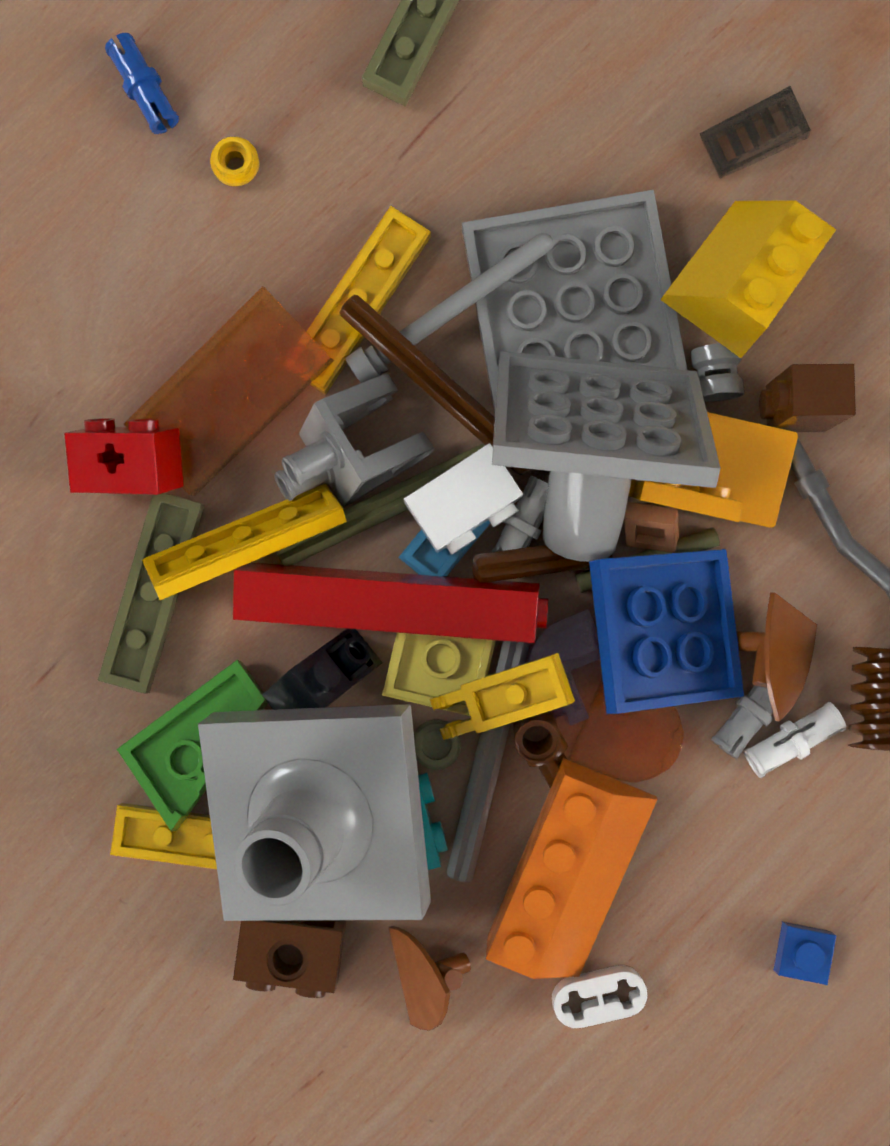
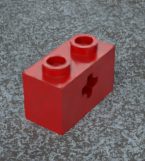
[64,418,184,495]

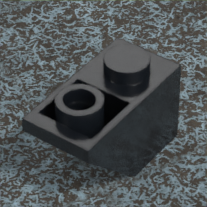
[262,629,383,710]

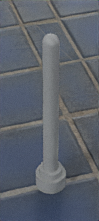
[345,233,553,383]

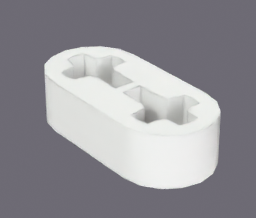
[552,965,647,1028]

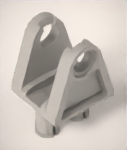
[274,373,435,508]

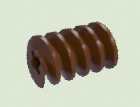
[848,647,890,751]

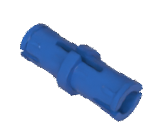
[105,33,179,134]

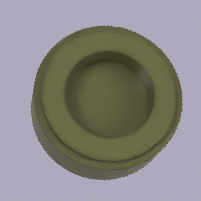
[414,719,461,770]

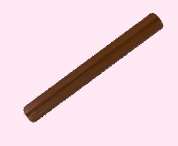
[339,295,529,475]

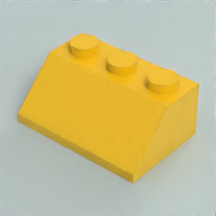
[661,200,836,358]

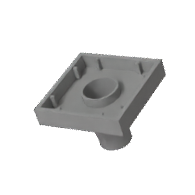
[198,704,431,921]

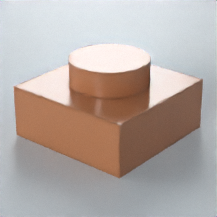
[624,502,679,553]

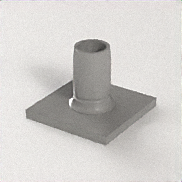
[492,351,721,561]

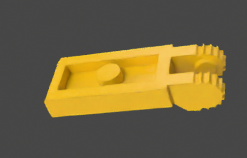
[429,653,575,740]

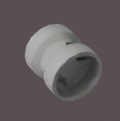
[691,343,745,402]

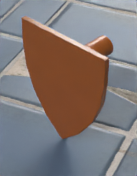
[736,592,817,721]
[389,926,471,1031]

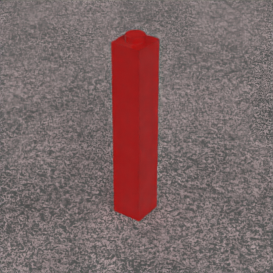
[233,562,549,643]

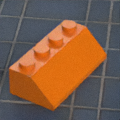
[486,758,658,979]

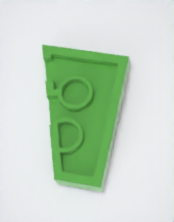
[117,660,268,831]

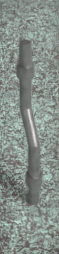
[791,439,890,599]

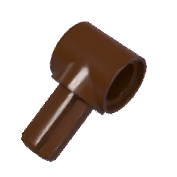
[513,711,568,788]

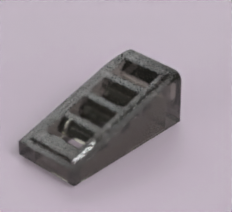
[700,86,811,179]

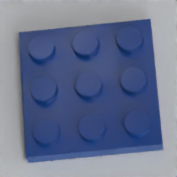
[589,549,744,714]

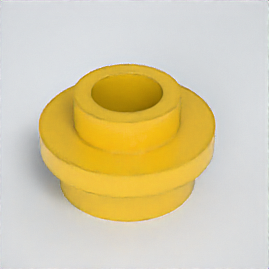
[210,137,259,186]

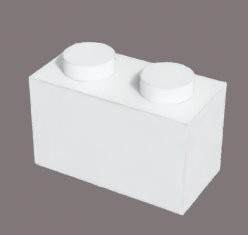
[404,443,523,555]

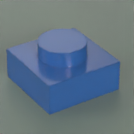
[773,921,836,985]

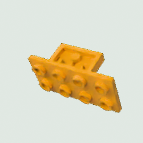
[629,412,798,528]

